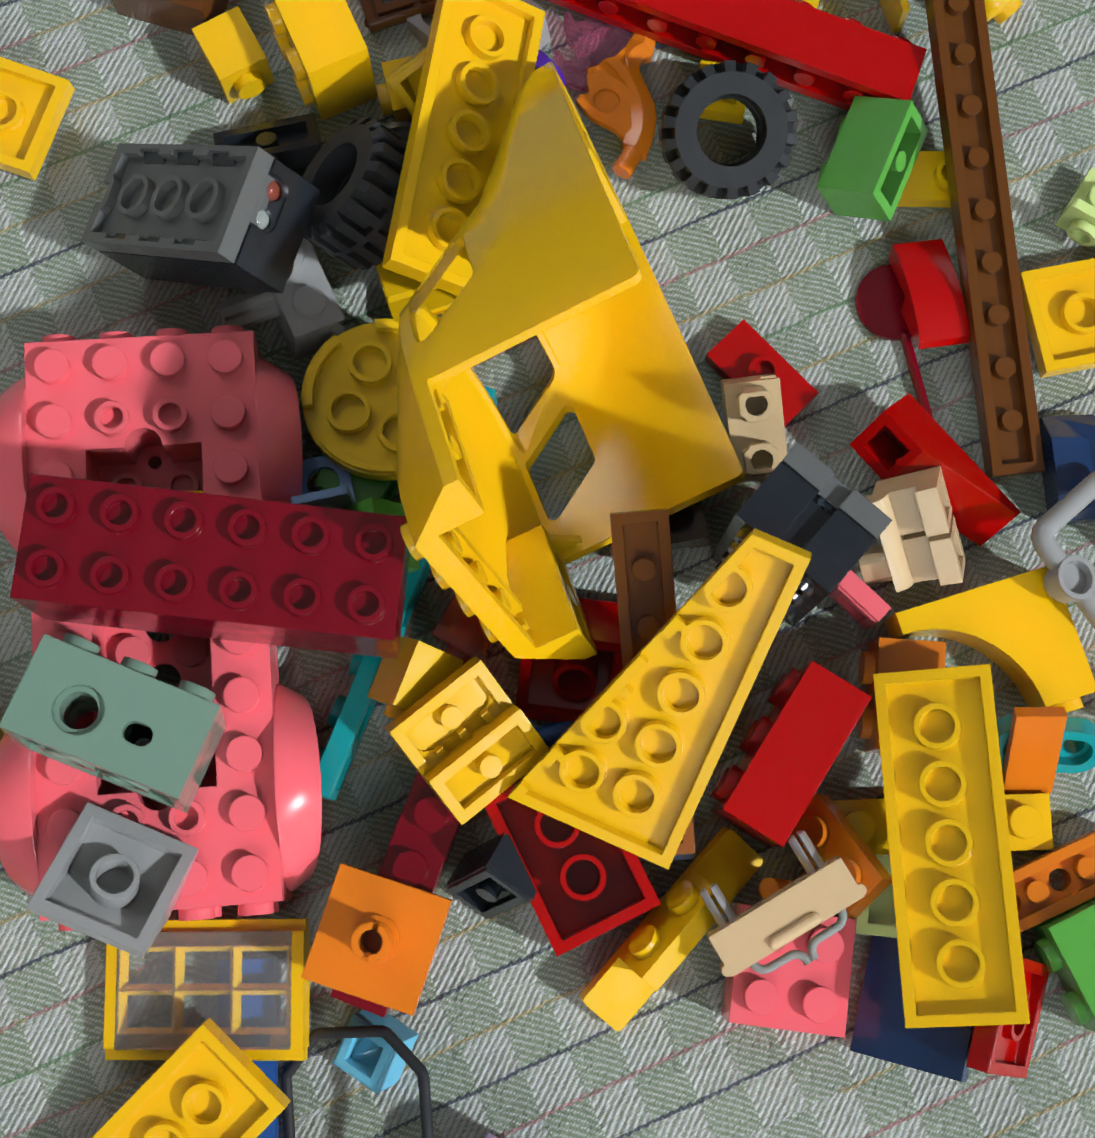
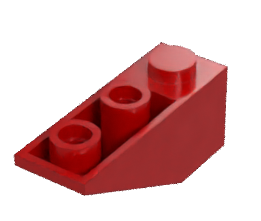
[849,393,1021,547]

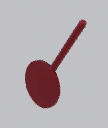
[855,264,933,418]

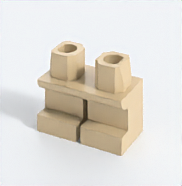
[720,374,787,483]
[859,466,966,592]

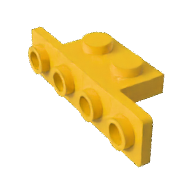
[579,826,763,1031]

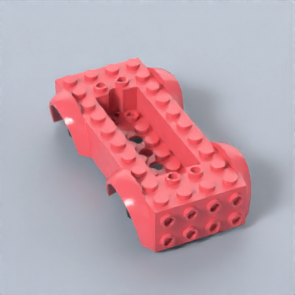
[0,325,322,931]

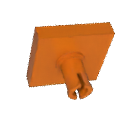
[301,863,453,1016]

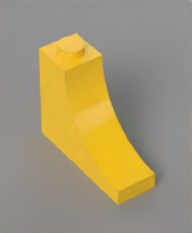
[884,566,1095,713]

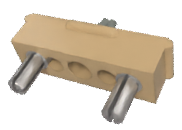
[700,830,867,977]

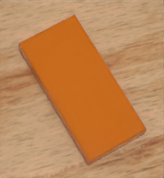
[1002,707,1067,794]

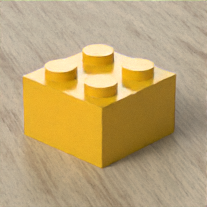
[264,0,378,120]

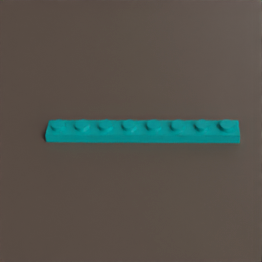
[318,386,498,801]

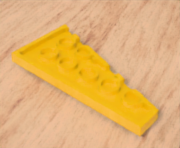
[508,528,812,869]

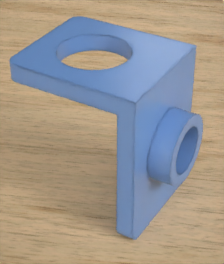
[291,456,356,509]

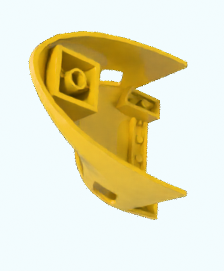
[397,62,745,660]

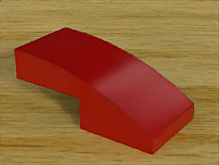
[888,239,971,349]

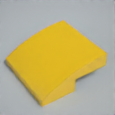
[384,656,549,825]

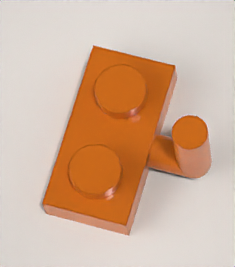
[759,793,892,919]

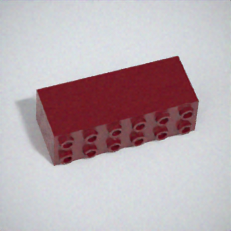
[10,473,410,659]

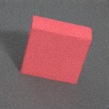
[829,570,891,629]

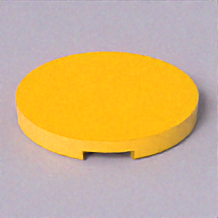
[301,318,399,481]

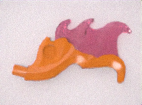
[553,11,657,179]

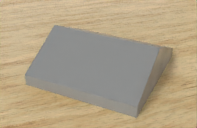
[27,802,198,959]

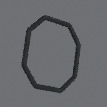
[281,1025,434,1138]

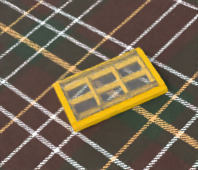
[103,918,310,1061]

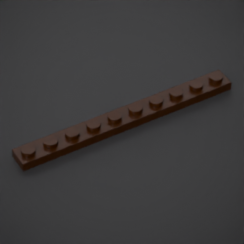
[925,0,1045,478]

